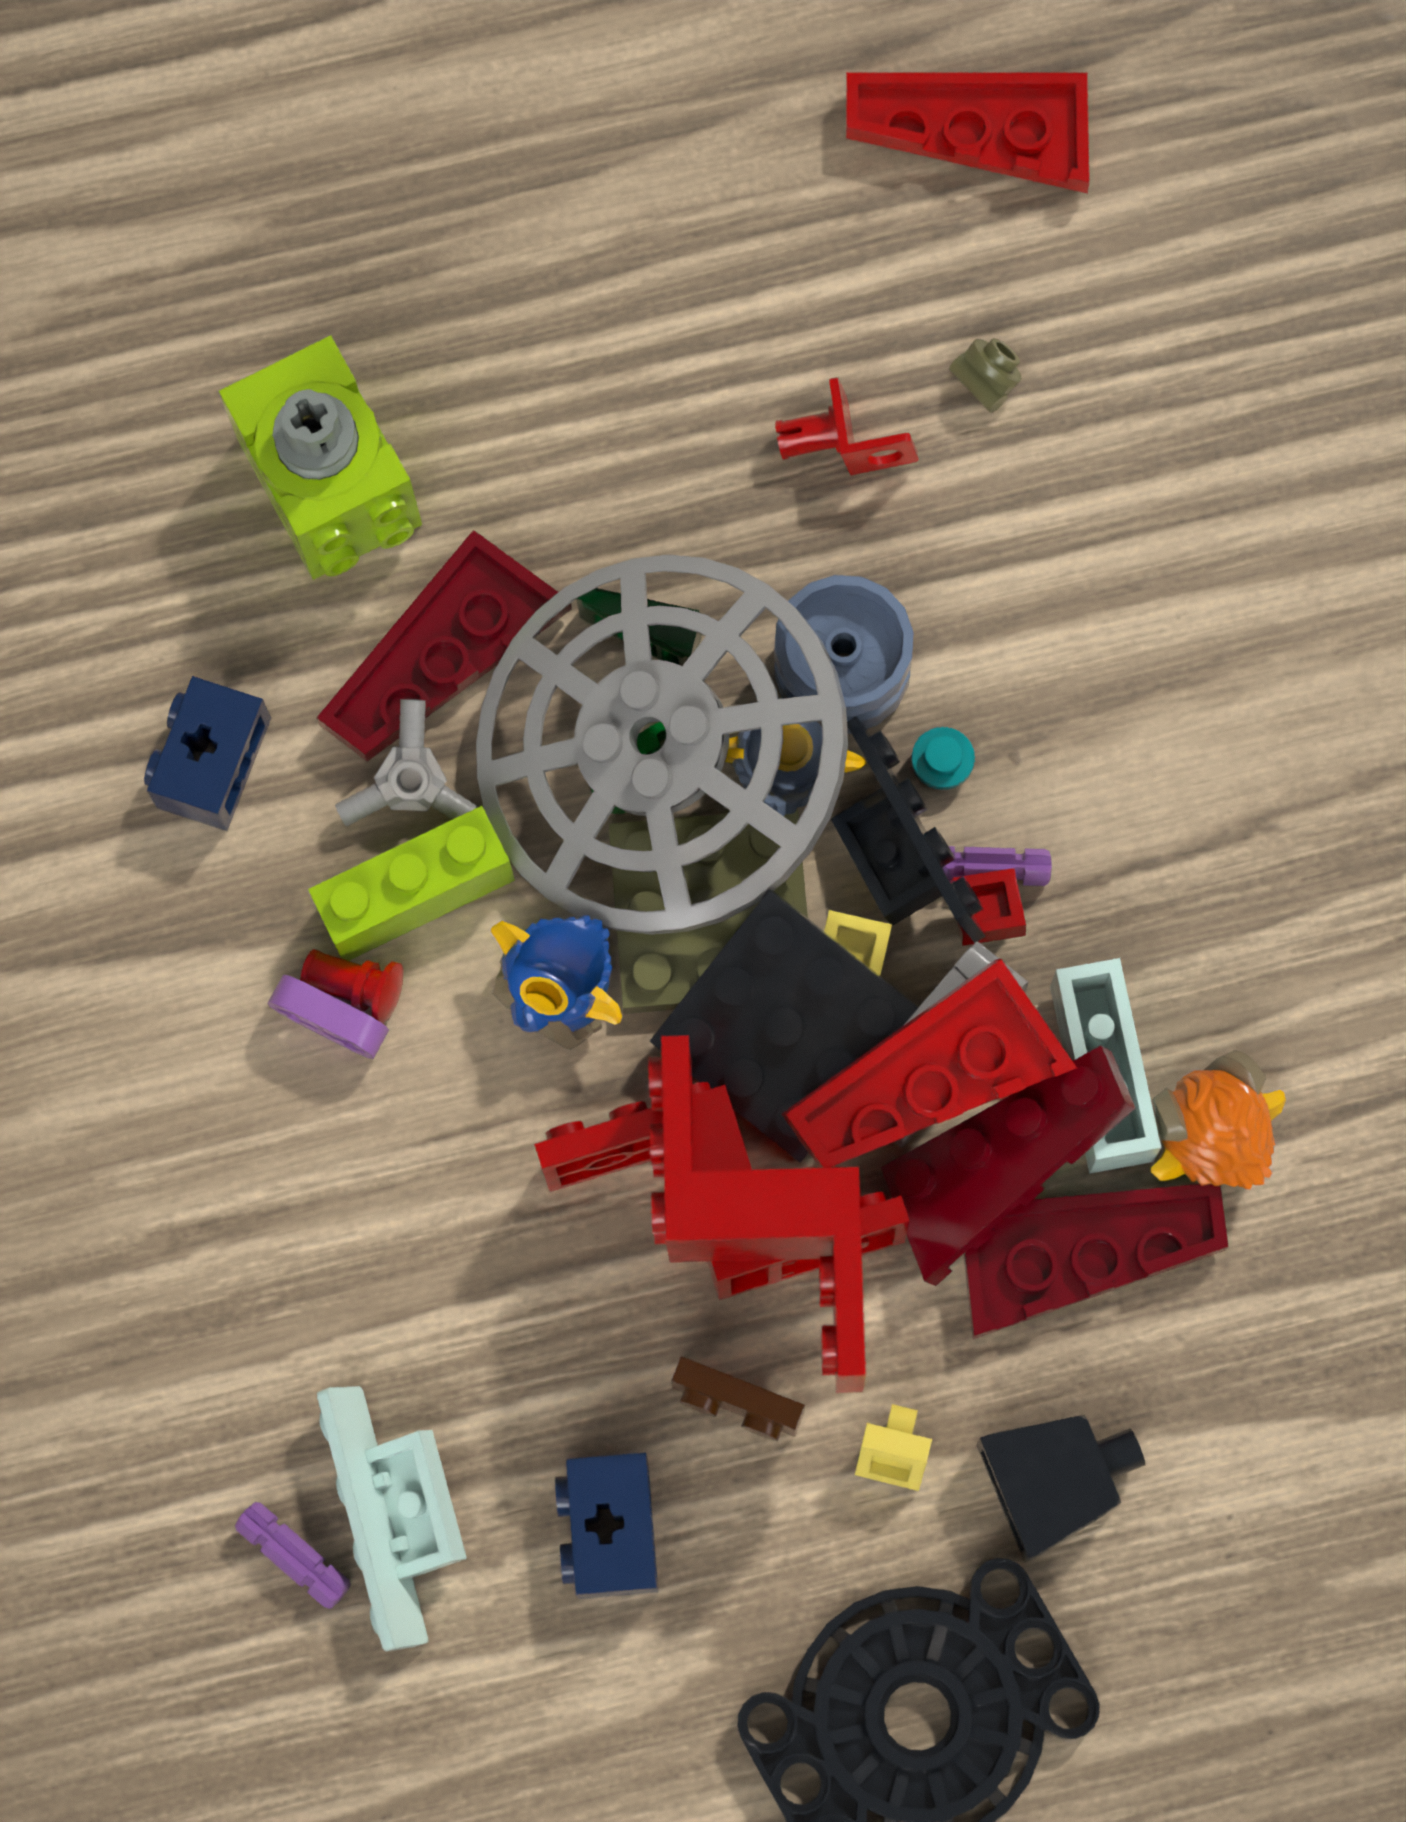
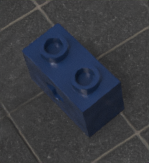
[144,676,271,831]
[555,1452,659,1599]

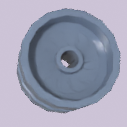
[774,575,914,734]

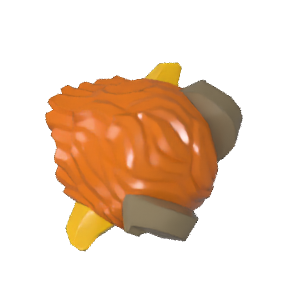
[1150,1050,1286,1190]

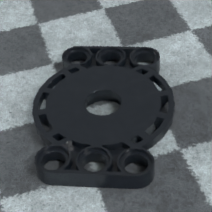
[737,1558,1100,1822]

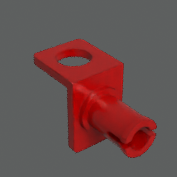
[775,377,919,476]

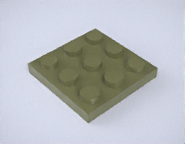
[609,808,808,1014]

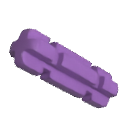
[946,846,1052,886]
[235,1502,351,1609]

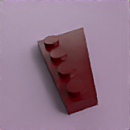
[963,1184,1229,1340]

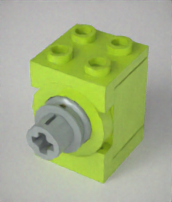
[219,335,422,580]

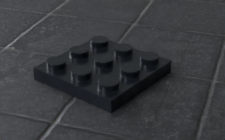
[649,890,919,1163]

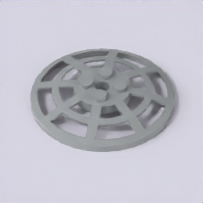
[476,555,848,935]

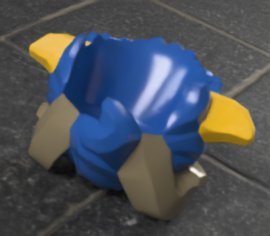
[491,915,622,1050]

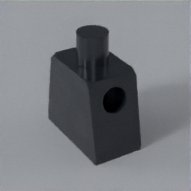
[976,1415,1146,1563]

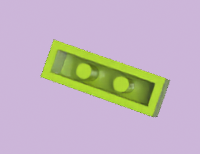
[308,806,515,961]

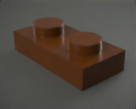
[671,1356,805,1441]

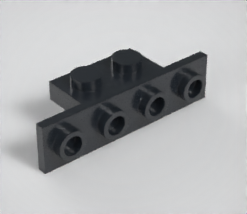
[831,716,986,943]

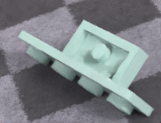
[317,1386,467,1651]

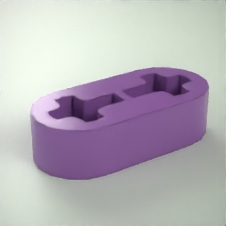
[267,975,389,1059]

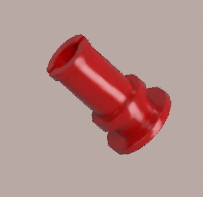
[300,949,404,1024]

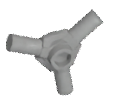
[335,699,479,827]

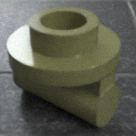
[949,338,1022,413]

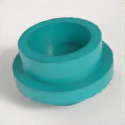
[911,727,975,790]

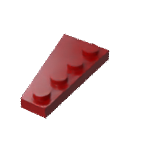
[846,72,1090,194]
[782,959,1077,1168]

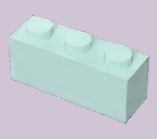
[1050,958,1161,1174]

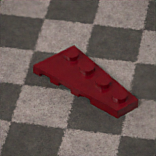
[316,530,572,762]
[880,1045,1136,1286]

